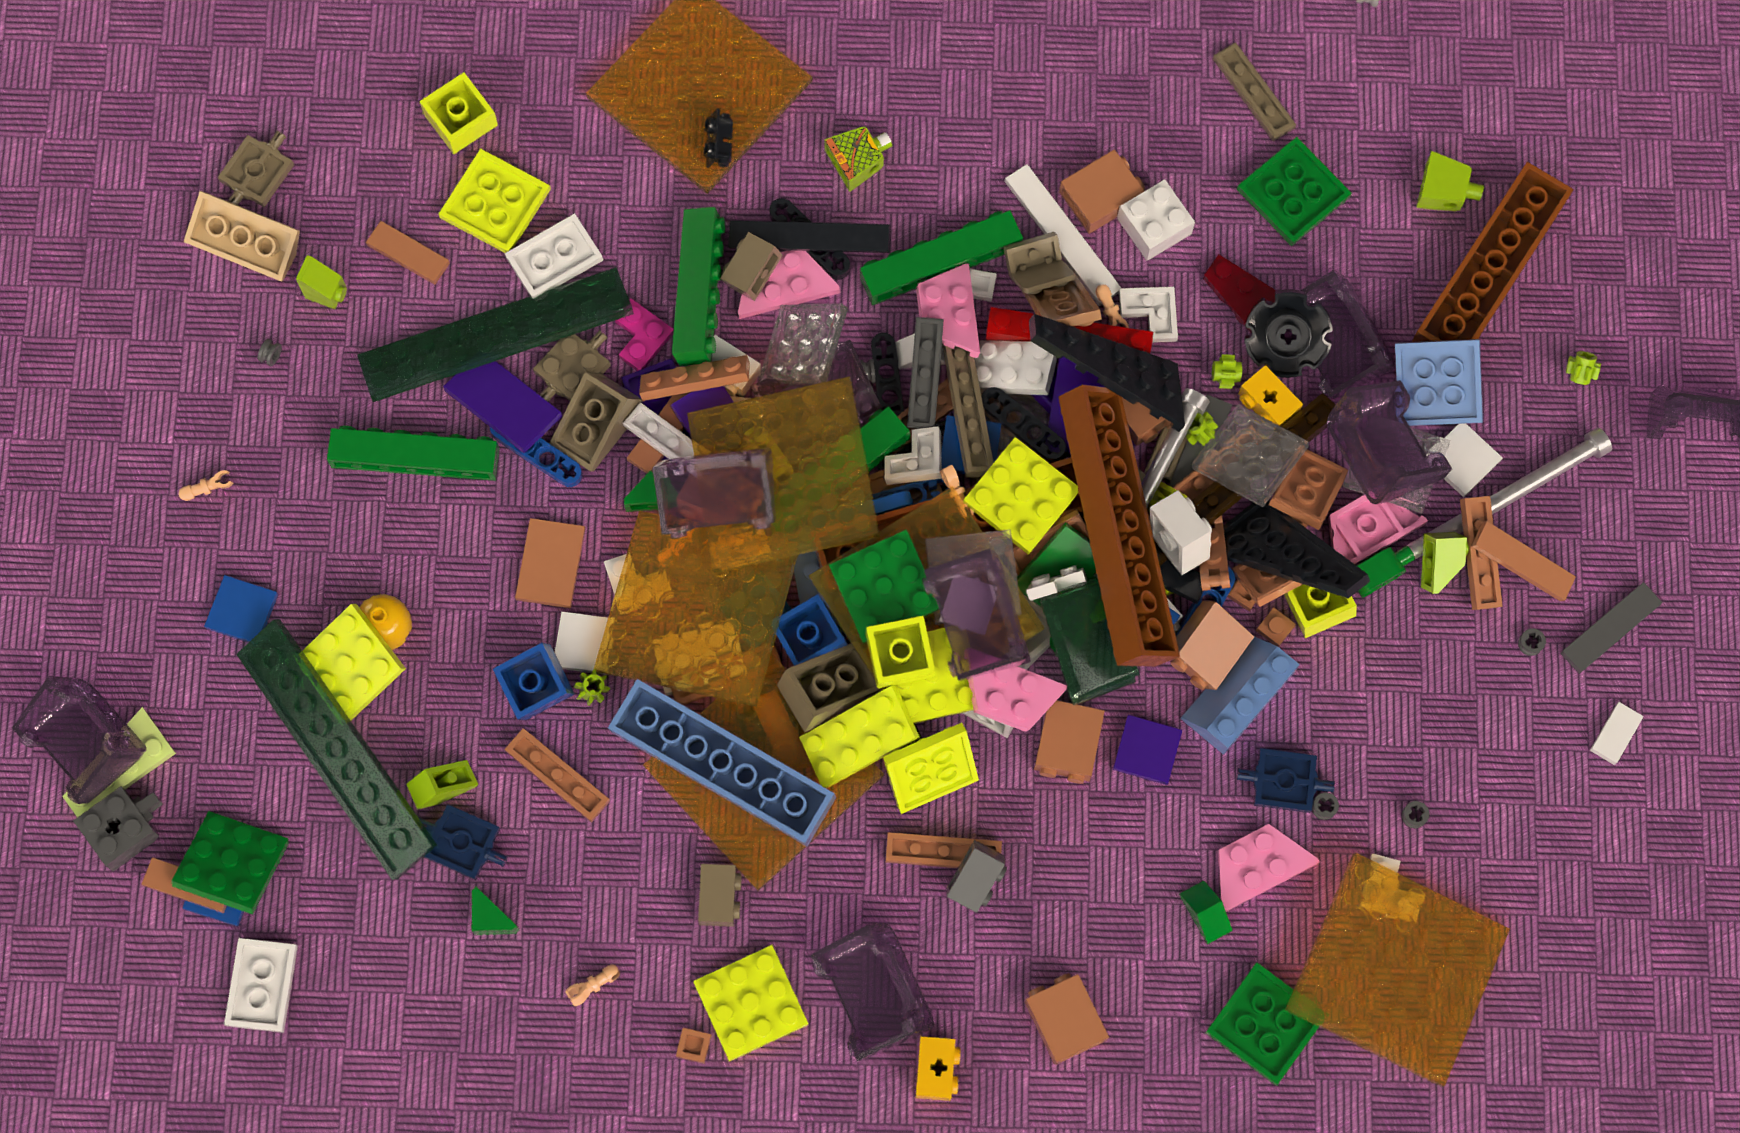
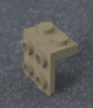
[1003,232,1075,294]

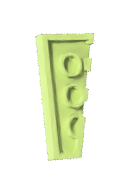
[62,707,176,817]

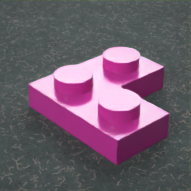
[614,298,674,371]

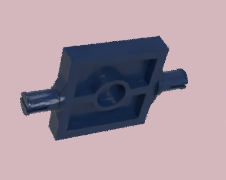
[1237,748,1335,813]
[415,804,508,881]

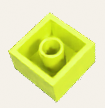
[419,72,498,154]
[1283,584,1357,638]
[865,616,935,689]

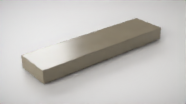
[1213,42,1296,142]

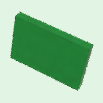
[1012,522,1096,617]

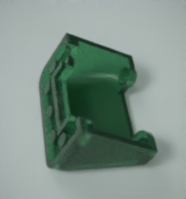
[1038,575,1140,706]

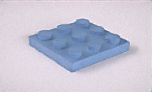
[1395,339,1483,426]

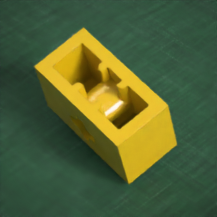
[1238,365,1303,432]
[916,1037,961,1101]

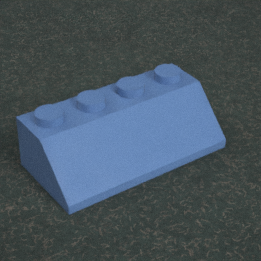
[1180,636,1300,755]

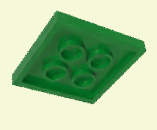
[1237,137,1352,247]
[829,529,942,644]
[171,811,289,915]
[1205,963,1328,1086]

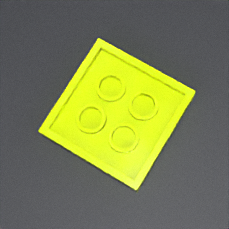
[438,148,551,253]
[963,437,1079,555]
[294,604,406,724]
[893,626,973,724]
[883,723,979,814]
[693,945,808,1062]

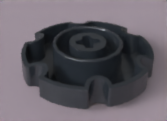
[1245,289,1333,378]

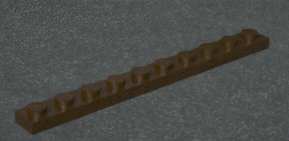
[1154,393,1342,566]

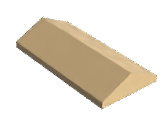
[184,191,300,281]

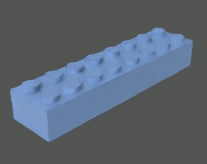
[608,679,836,847]

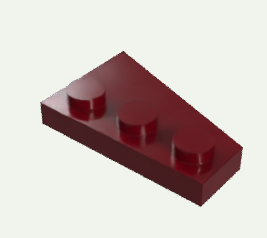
[1203,254,1277,333]

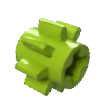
[1566,351,1601,385]
[1212,354,1242,389]
[1185,411,1218,446]
[573,669,610,706]

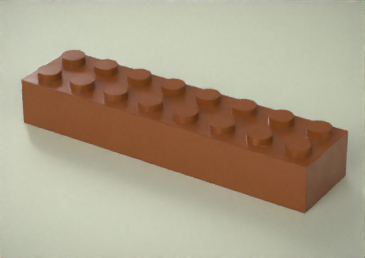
[1411,162,1574,342]

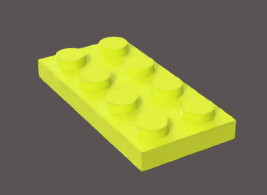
[799,686,920,788]

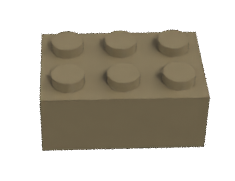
[777,641,885,732]

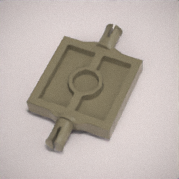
[217,131,294,207]
[533,330,611,401]

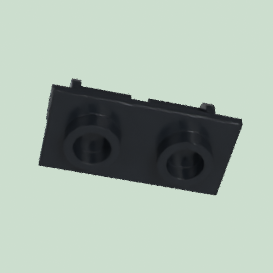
[703,108,733,168]

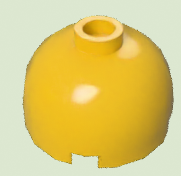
[359,594,412,650]

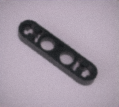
[769,198,850,280]
[871,332,904,416]
[981,387,1068,463]

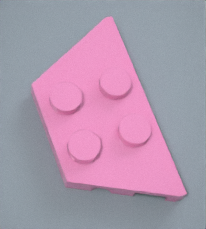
[738,250,840,319]
[916,264,980,358]
[1328,488,1428,565]
[963,648,1067,732]
[1218,824,1320,912]

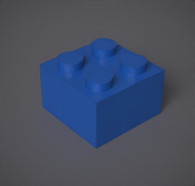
[770,594,848,666]
[493,643,575,720]

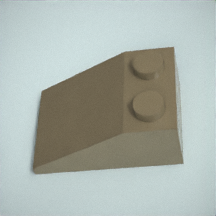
[549,372,643,472]

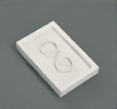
[505,214,603,301]
[975,340,1057,395]
[224,938,298,1033]

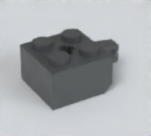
[73,786,163,872]

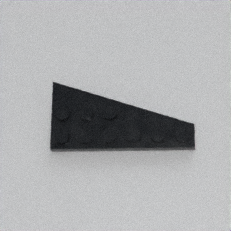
[1029,314,1185,432]
[1223,496,1370,599]

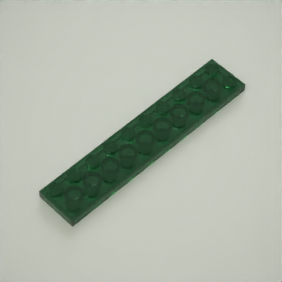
[357,267,634,402]
[236,619,437,880]

